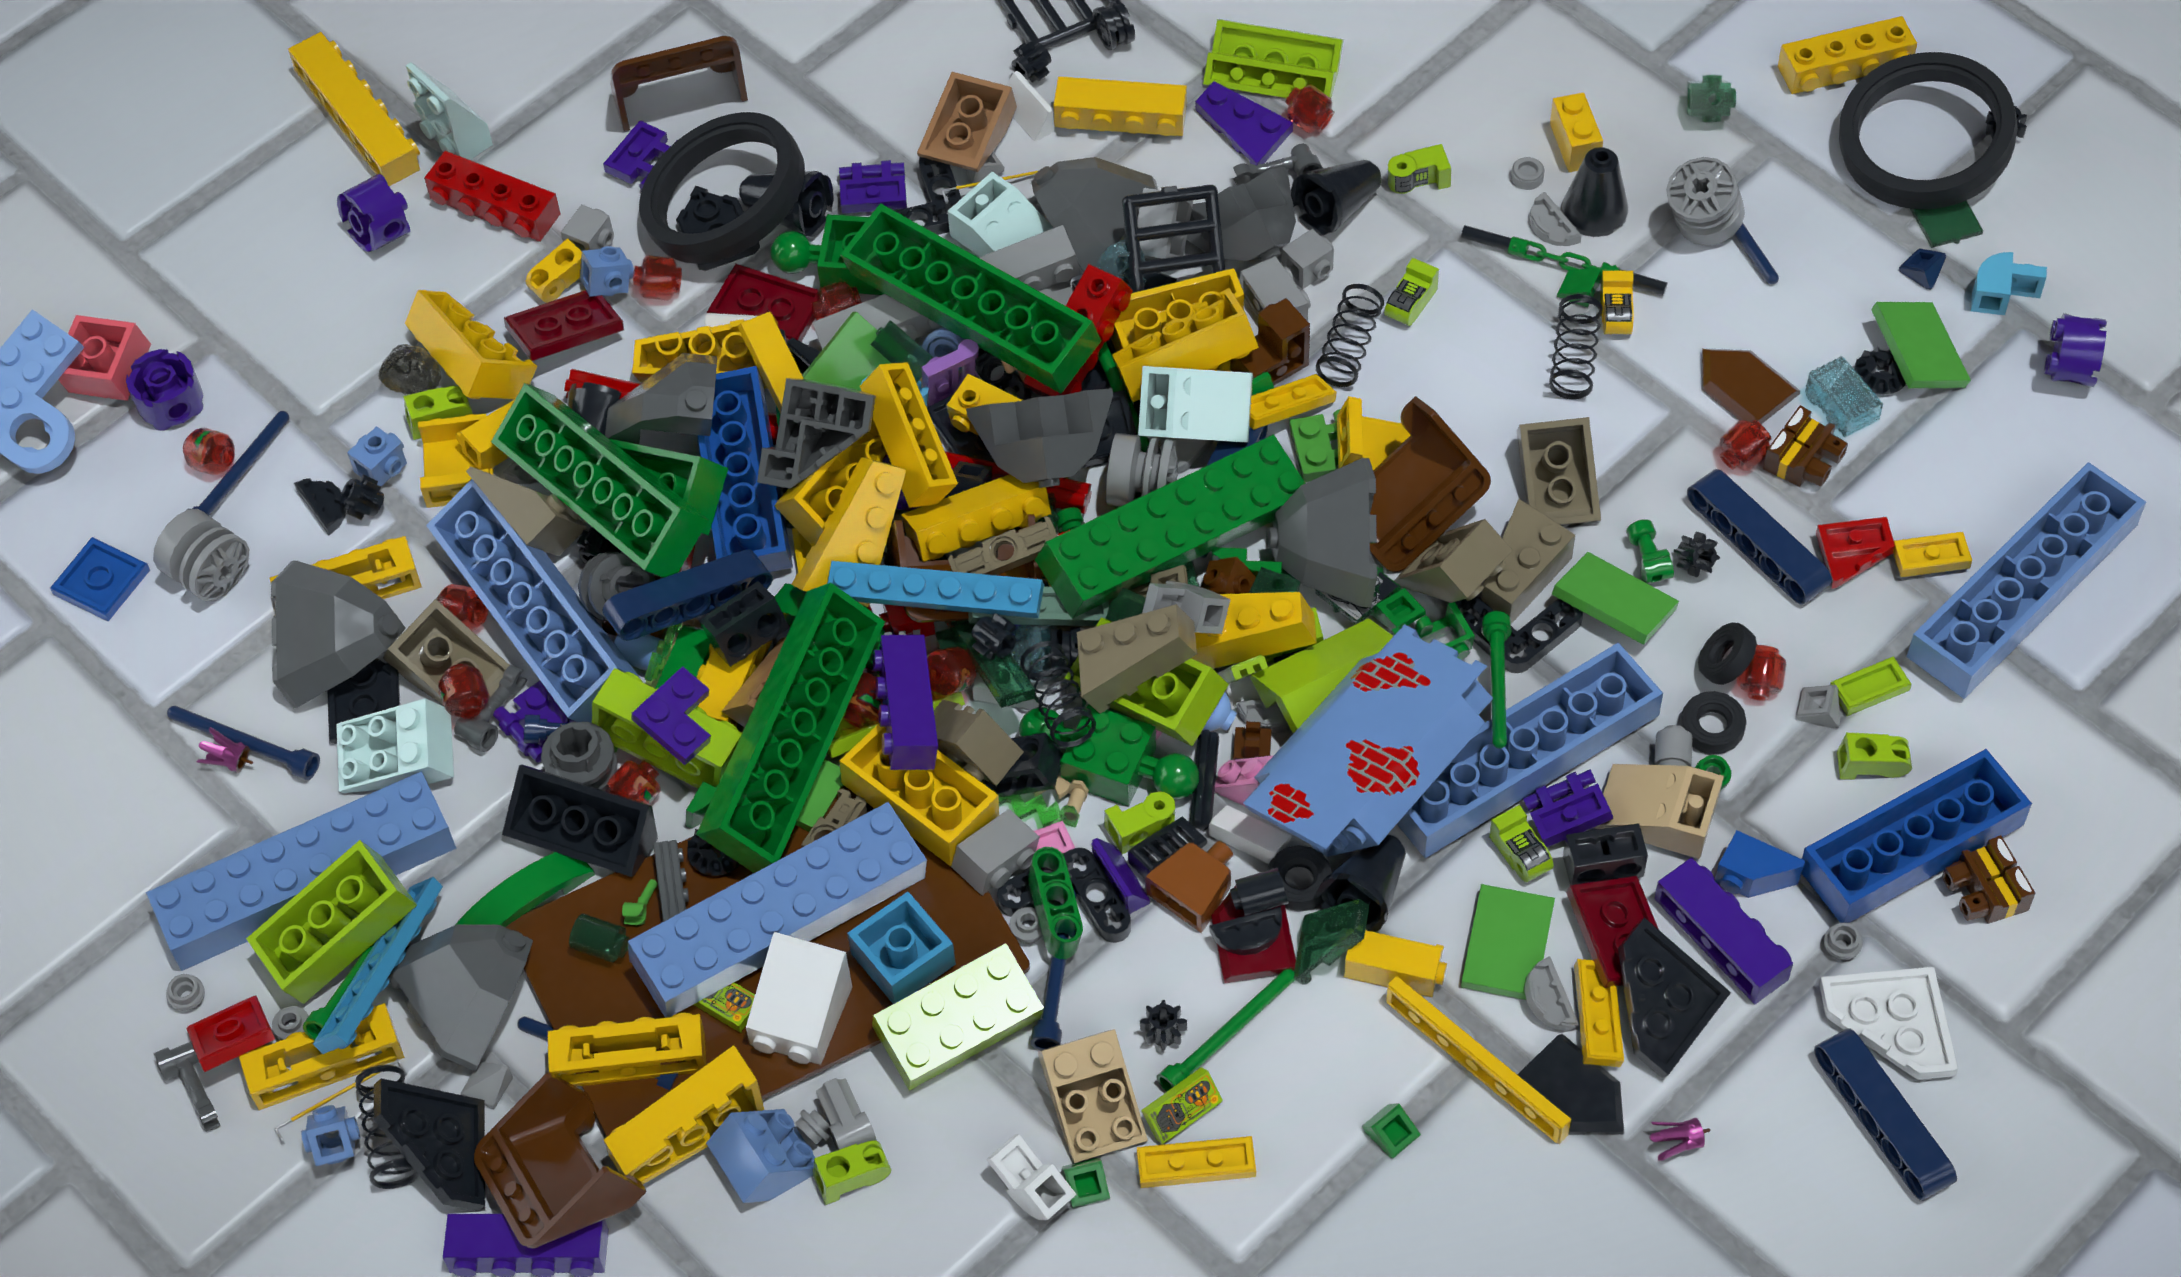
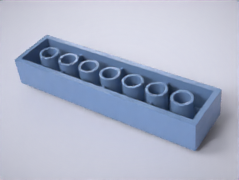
[1907,462,2146,699]
[426,479,640,723]
[1397,642,1663,858]
[146,771,457,971]
[628,802,927,1018]

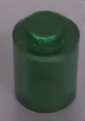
[569,913,630,963]

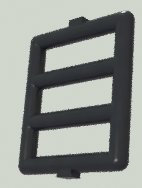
[998,0,1122,49]
[1122,185,1225,293]

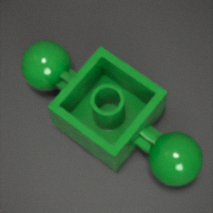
[770,214,884,295]
[1019,703,1199,807]

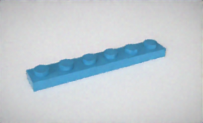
[827,561,1044,618]
[313,877,443,1054]

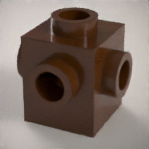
[1201,557,1257,594]

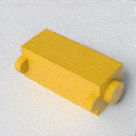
[455,399,515,470]
[1344,926,1447,997]

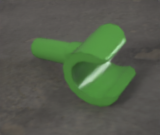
[622,879,658,925]

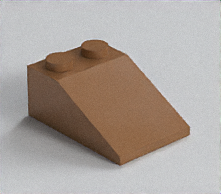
[917,72,1017,172]

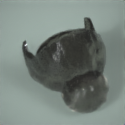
[378,344,441,395]

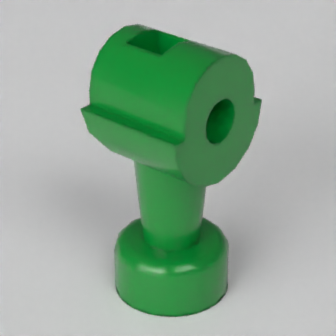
[1626,519,1674,584]

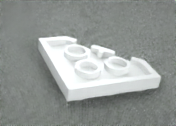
[1819,967,1958,1080]

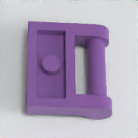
[921,339,979,407]

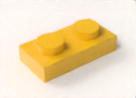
[1893,532,1973,577]

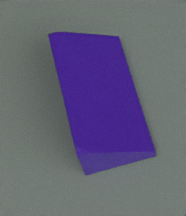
[1091,838,1151,914]

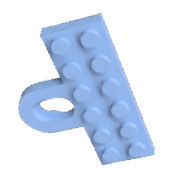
[0,309,84,474]

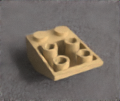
[1594,764,1724,859]
[1038,1029,1148,1163]

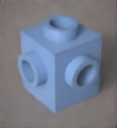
[580,246,634,296]
[347,426,407,486]
[301,1105,360,1166]

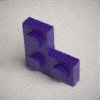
[631,666,711,765]

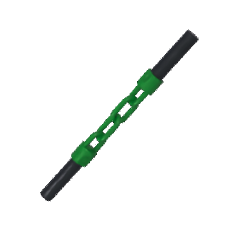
[1461,225,1668,295]

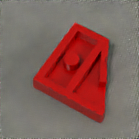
[1816,517,1895,589]

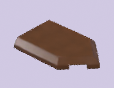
[1702,348,1800,431]

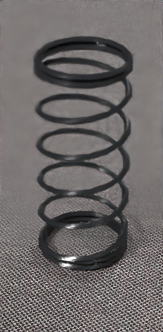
[1315,284,1384,387]
[1549,294,1603,399]
[1020,641,1096,747]
[355,1065,419,1189]

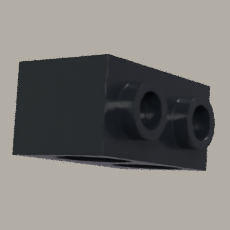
[699,581,790,667]
[981,732,1063,798]
[1563,823,1648,885]

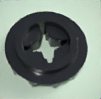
[1854,346,1906,395]
[688,829,740,876]

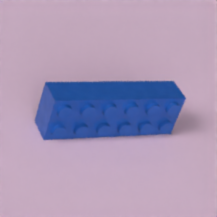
[698,366,793,572]
[1802,749,2032,923]

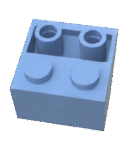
[706,1109,815,1203]

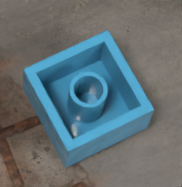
[847,892,956,1004]

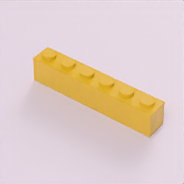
[288,32,420,186]

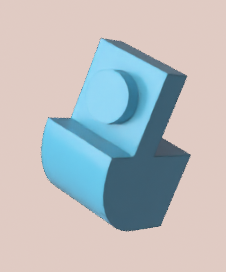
[1971,252,2047,315]

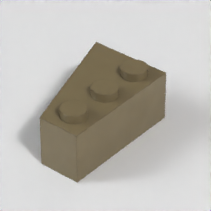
[1481,499,1575,624]
[1077,604,1197,713]
[934,700,1023,786]

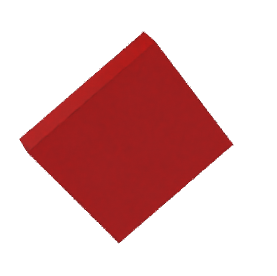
[186,995,275,1072]

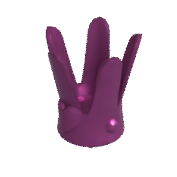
[197,727,253,773]
[1650,1117,1711,1161]

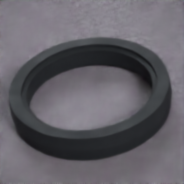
[1839,52,2017,209]
[639,112,805,264]

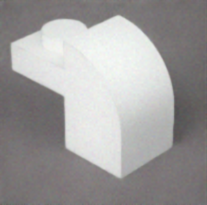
[986,1134,1077,1220]

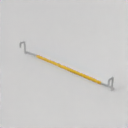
[941,171,1038,204]
[274,1059,407,1144]

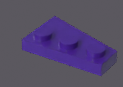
[1195,81,1294,165]

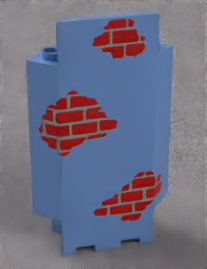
[1243,624,1493,857]

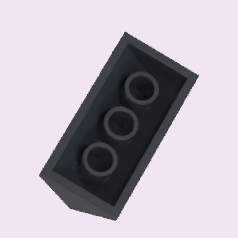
[502,764,658,877]

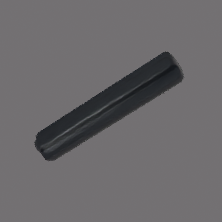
[1190,730,1219,830]

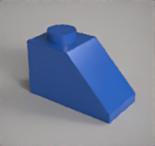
[1715,830,1806,898]

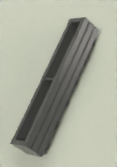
[654,840,689,922]

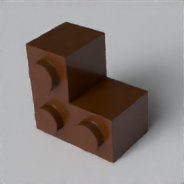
[1231,298,1310,385]

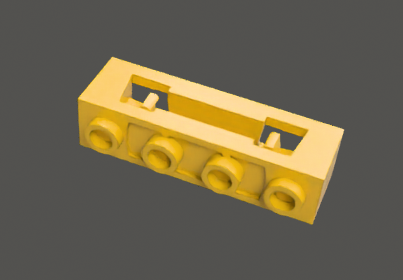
[270,536,422,599]
[239,1003,405,1110]
[548,1013,706,1087]

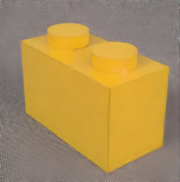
[1550,92,1603,172]

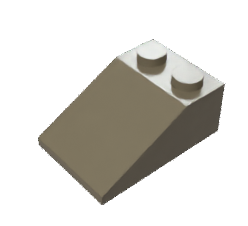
[1517,417,1601,525]
[466,467,588,556]
[1394,519,1513,603]
[383,599,510,718]

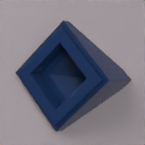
[1899,248,1946,290]

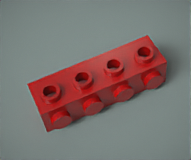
[424,151,561,242]
[1023,264,1133,397]

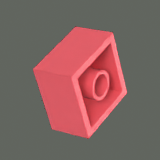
[58,315,151,401]

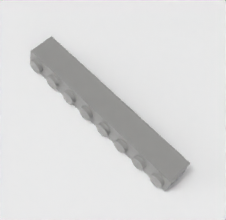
[812,225,1082,350]

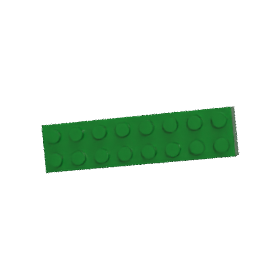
[840,203,1101,394]
[491,383,709,577]
[1035,434,1305,619]
[696,582,885,873]

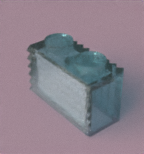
[1805,356,1883,437]

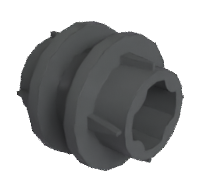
[578,551,655,622]
[541,722,618,791]

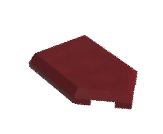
[1211,885,1298,984]

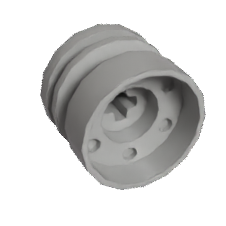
[1666,157,1745,246]
[1106,433,1178,507]
[153,509,250,601]

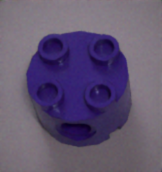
[337,174,410,252]
[2044,313,2107,387]
[126,349,203,431]

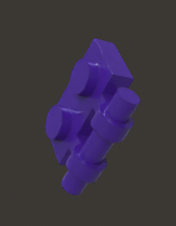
[603,120,677,190]
[839,160,907,214]
[493,680,576,763]
[1523,769,1614,847]

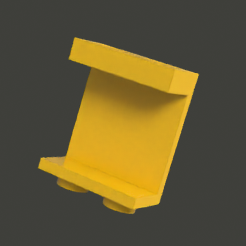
[1337,396,1411,470]
[418,413,494,508]

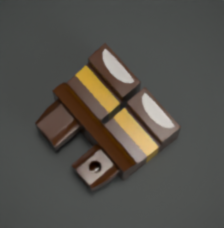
[1763,405,1848,487]
[1942,835,2036,924]

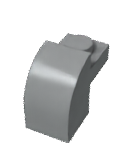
[1142,581,1230,634]

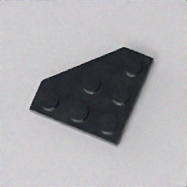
[1618,917,1731,1078]
[373,1078,485,1211]

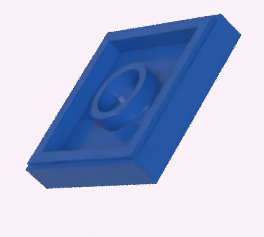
[50,537,150,622]

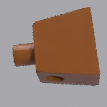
[1146,841,1233,933]

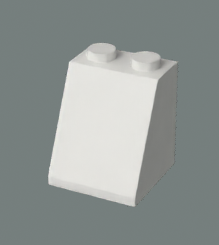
[746,932,852,1065]

